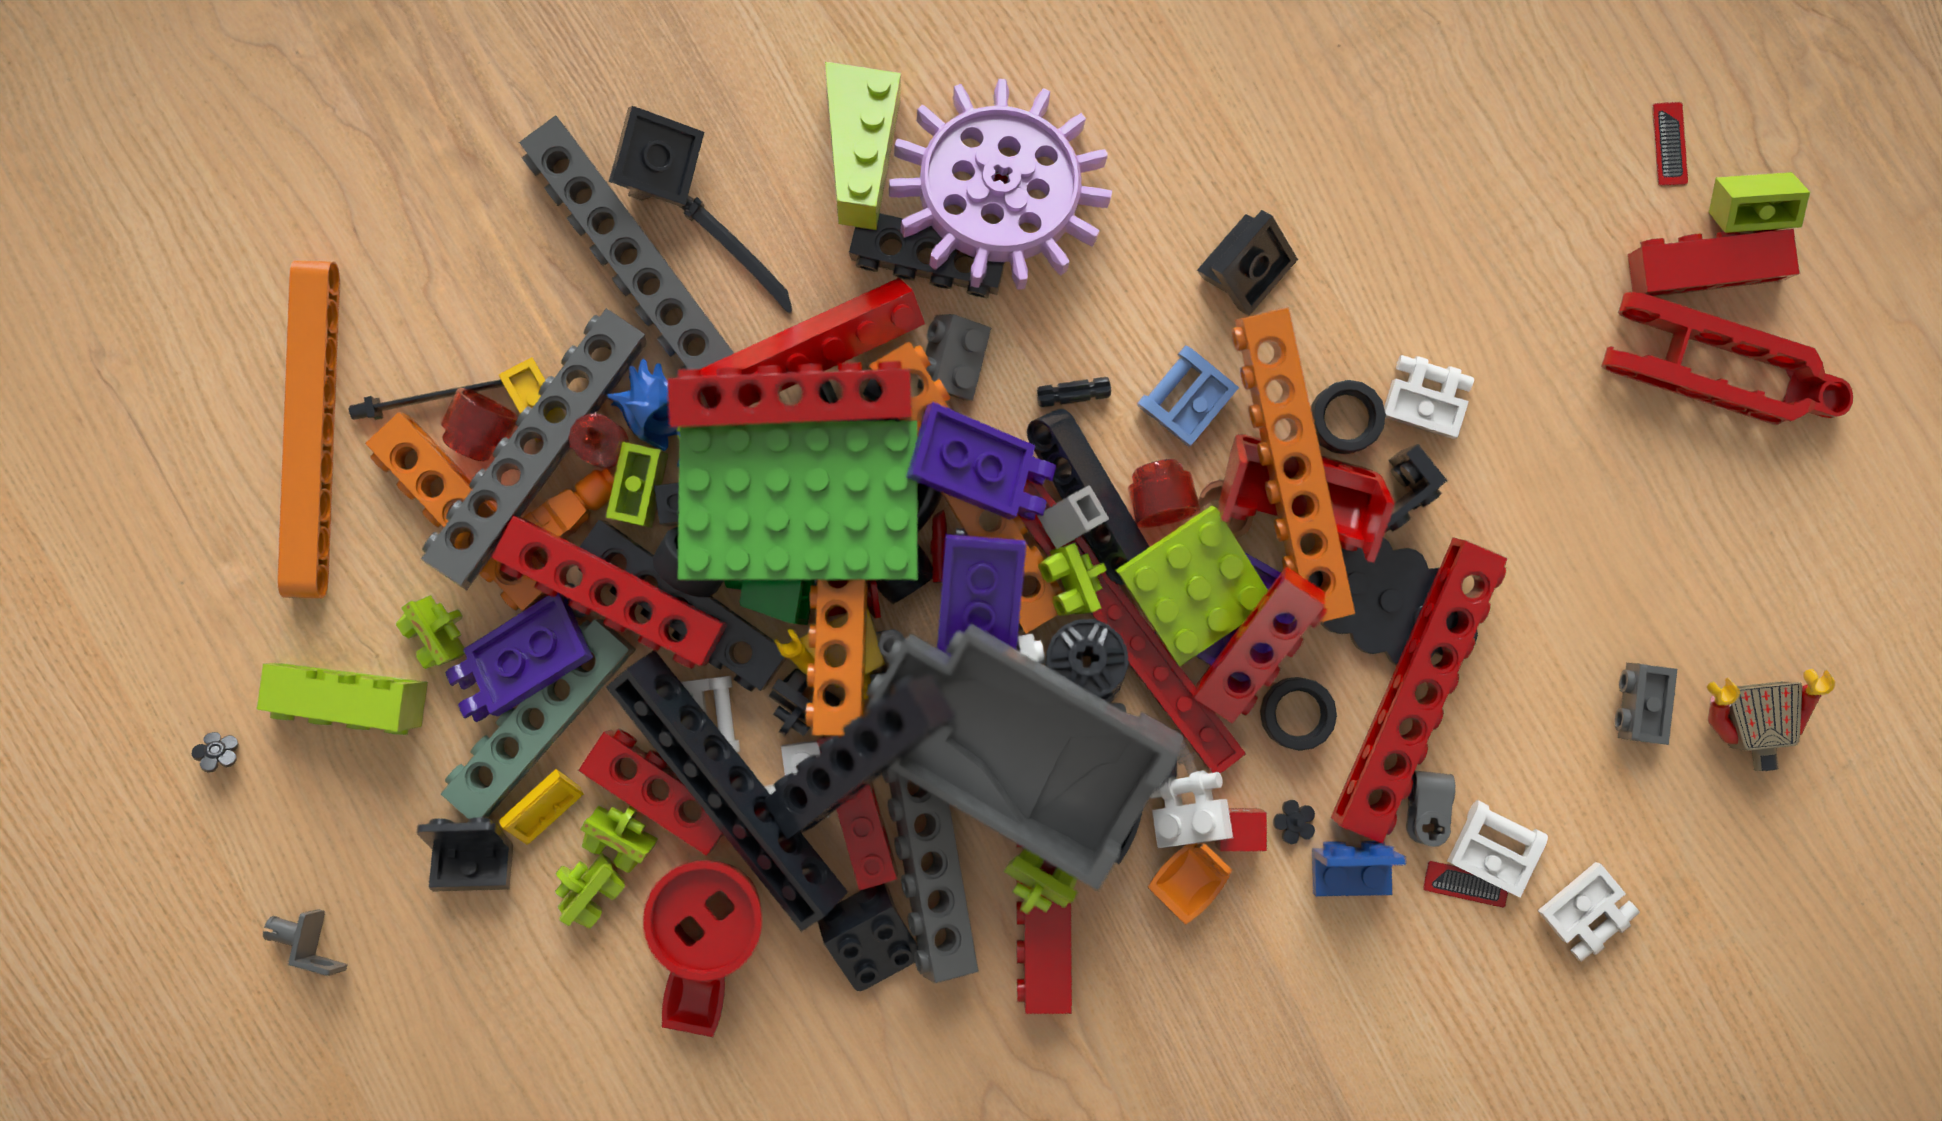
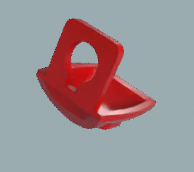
[662,972,725,1037]

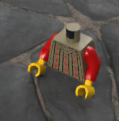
[1707,669,1836,771]

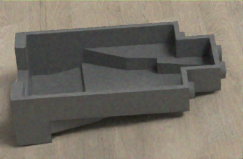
[866,624,1183,890]

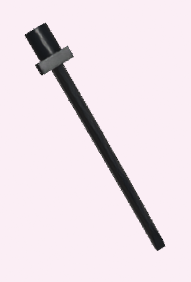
[679,195,792,313]
[349,379,504,420]

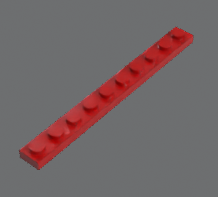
[1017,479,1246,774]

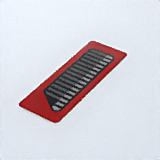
[1653,102,1688,186]
[1423,861,1508,908]

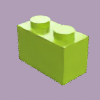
[1709,172,1810,233]
[606,442,668,528]

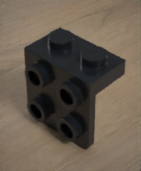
[416,817,513,892]
[817,883,918,991]

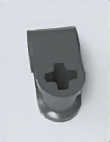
[1406,771,1455,847]

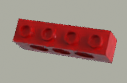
[1194,566,1327,724]
[578,728,723,856]
[816,735,899,890]

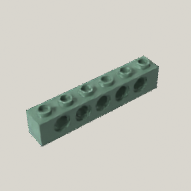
[441,619,636,819]

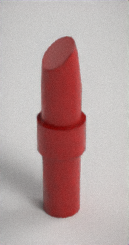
[930,510,947,583]

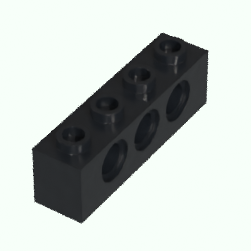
[849,213,1005,298]

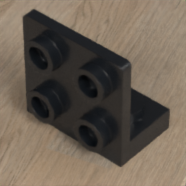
[1385,444,1448,533]

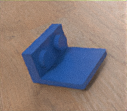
[1312,841,1406,896]

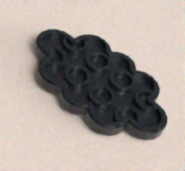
[1308,537,1478,666]

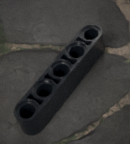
[1027,408,1150,585]

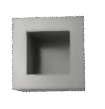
[1037,485,1109,549]

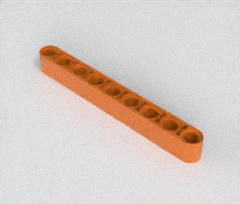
[278,261,340,599]

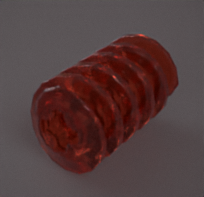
[569,413,629,469]

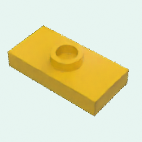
[499,769,584,845]

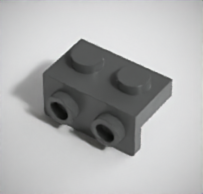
[917,314,991,401]
[1615,663,1678,745]

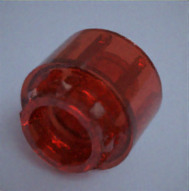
[440,388,518,462]
[1127,459,1201,528]

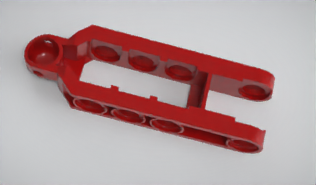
[1601,292,1854,425]

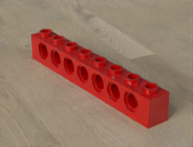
[1330,537,1508,844]

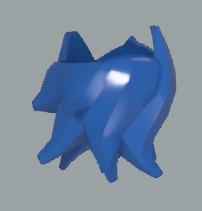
[608,359,678,451]

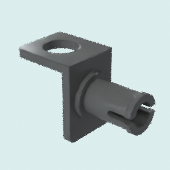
[263,909,348,976]

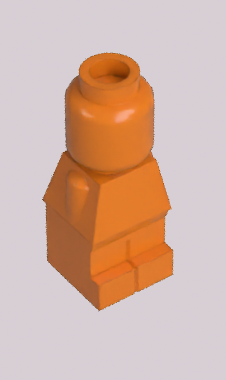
[523,468,615,550]

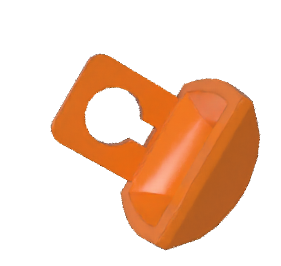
[1147,843,1233,925]

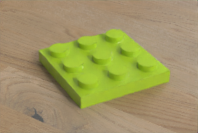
[1116,505,1268,667]

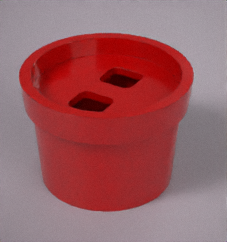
[643,860,762,981]

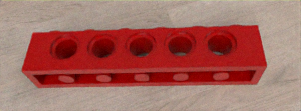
[667,361,912,427]
[491,516,728,669]

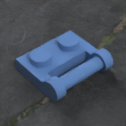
[1137,346,1239,447]

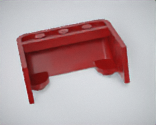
[1219,434,1395,563]

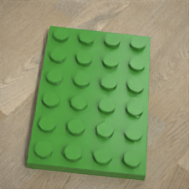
[678,421,918,580]

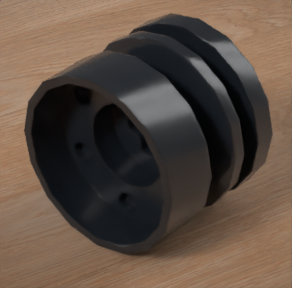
[1045,619,1129,704]

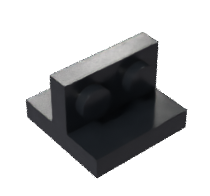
[609,105,705,207]
[1197,210,1298,316]

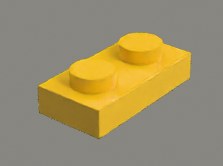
[498,357,566,443]

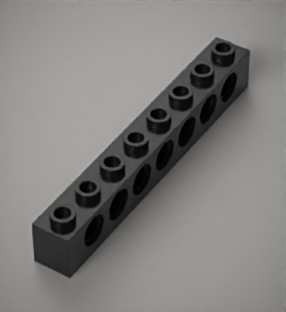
[606,650,848,932]

